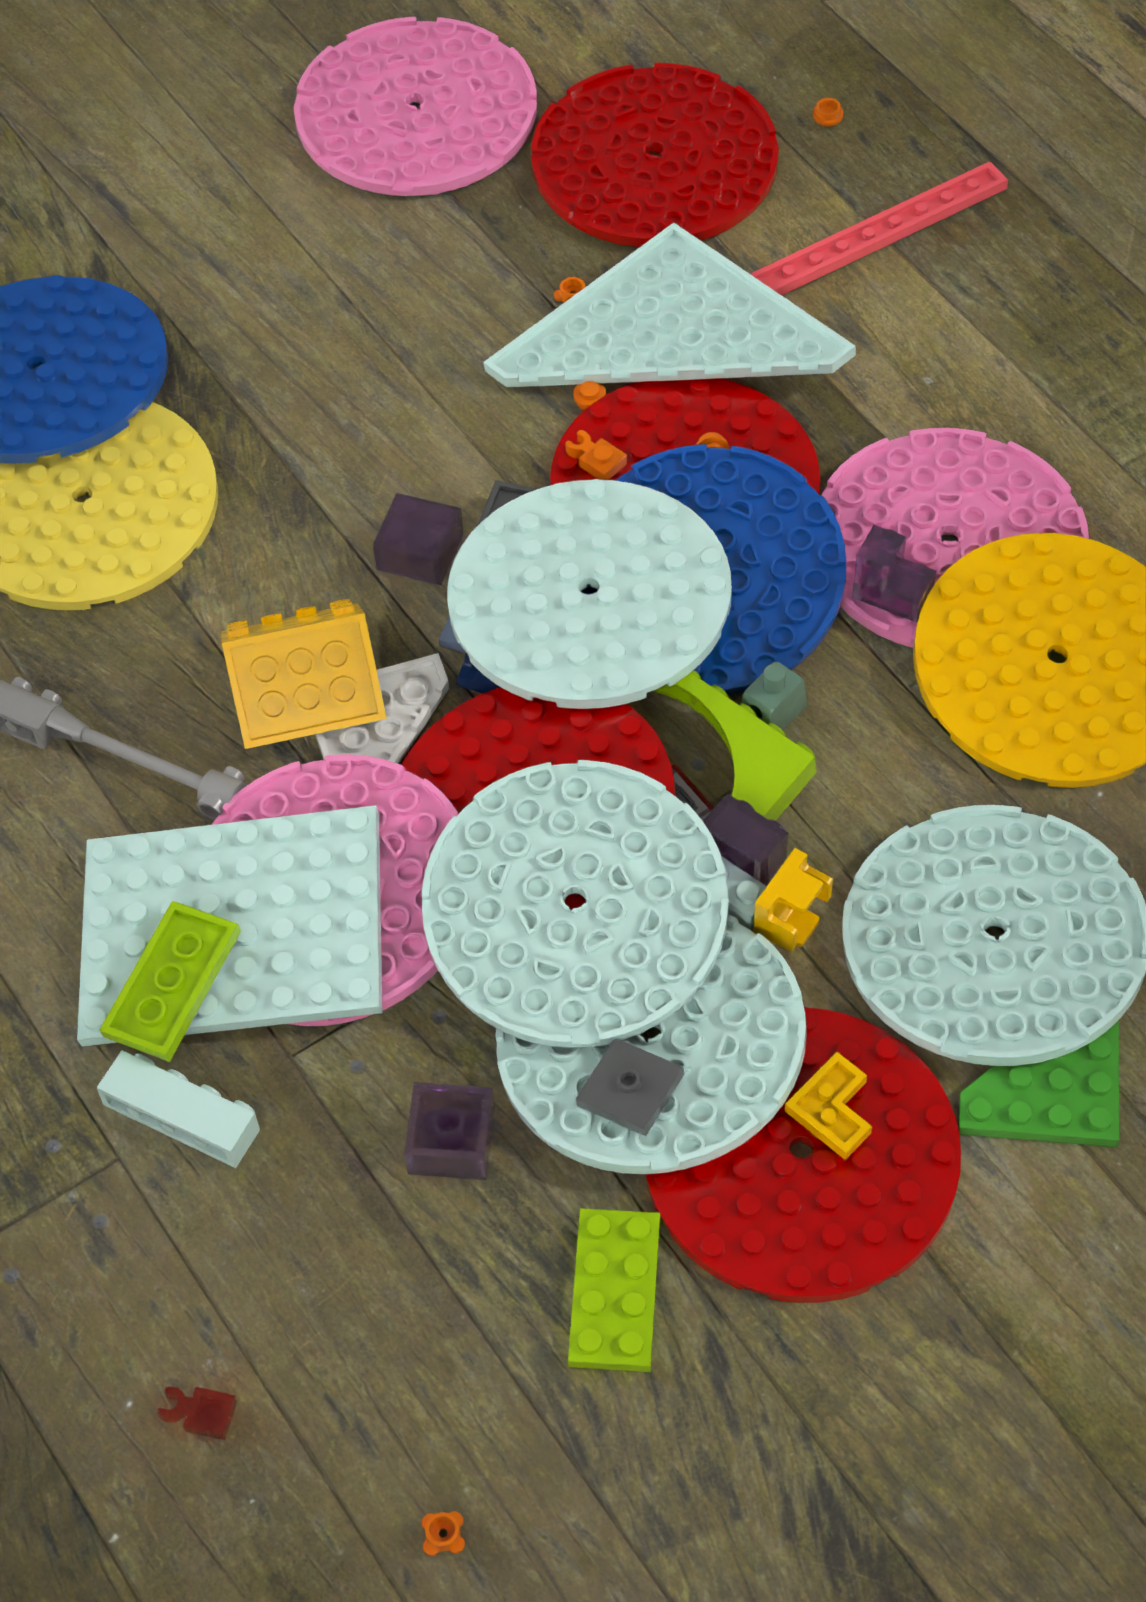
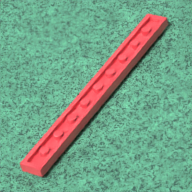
[750,161,1008,296]

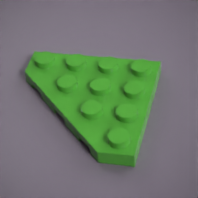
[958,1020,1120,1147]

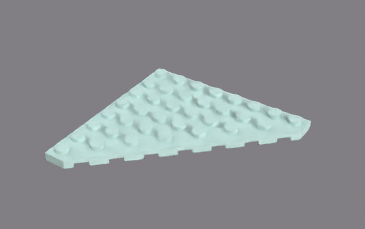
[483,223,856,387]

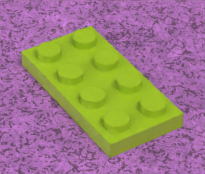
[99,901,241,1062]
[568,1208,660,1372]

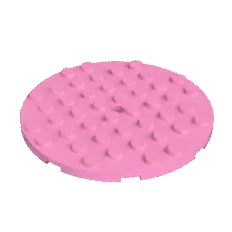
[294,17,537,196]
[821,428,1089,648]
[212,754,459,1026]

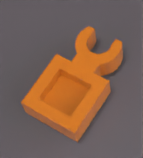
[565,430,627,480]

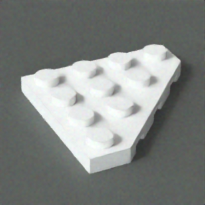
[315,653,449,764]

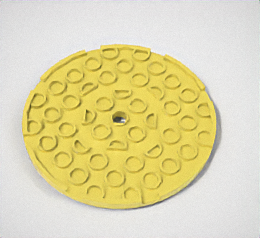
[0,402,218,611]

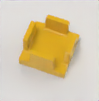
[753,848,833,952]

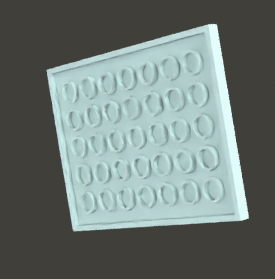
[77,805,382,1046]

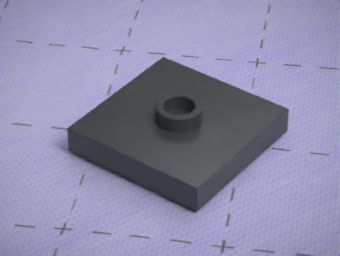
[576,1039,685,1136]

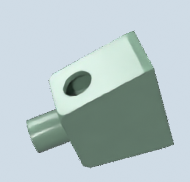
[742,662,807,731]

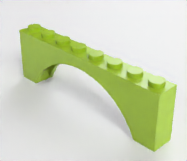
[653,670,817,836]

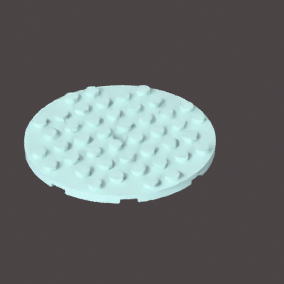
[447,479,732,709]
[422,760,729,1047]
[842,805,1146,1066]
[496,914,807,1174]

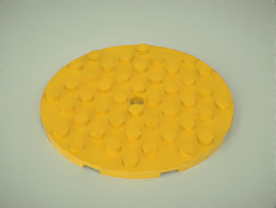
[913,533,1146,788]

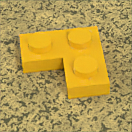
[785,1052,872,1160]

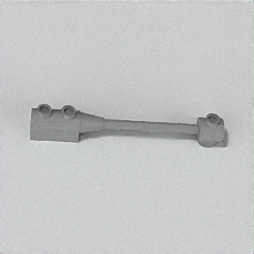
[0,677,247,821]

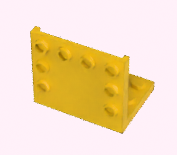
[221,599,387,749]

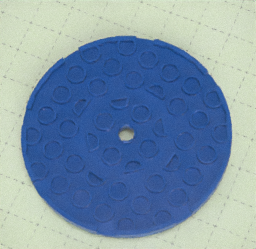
[0,275,169,464]
[581,444,846,696]

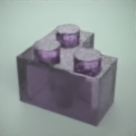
[852,525,936,622]

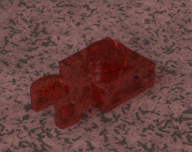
[157,1386,237,1440]

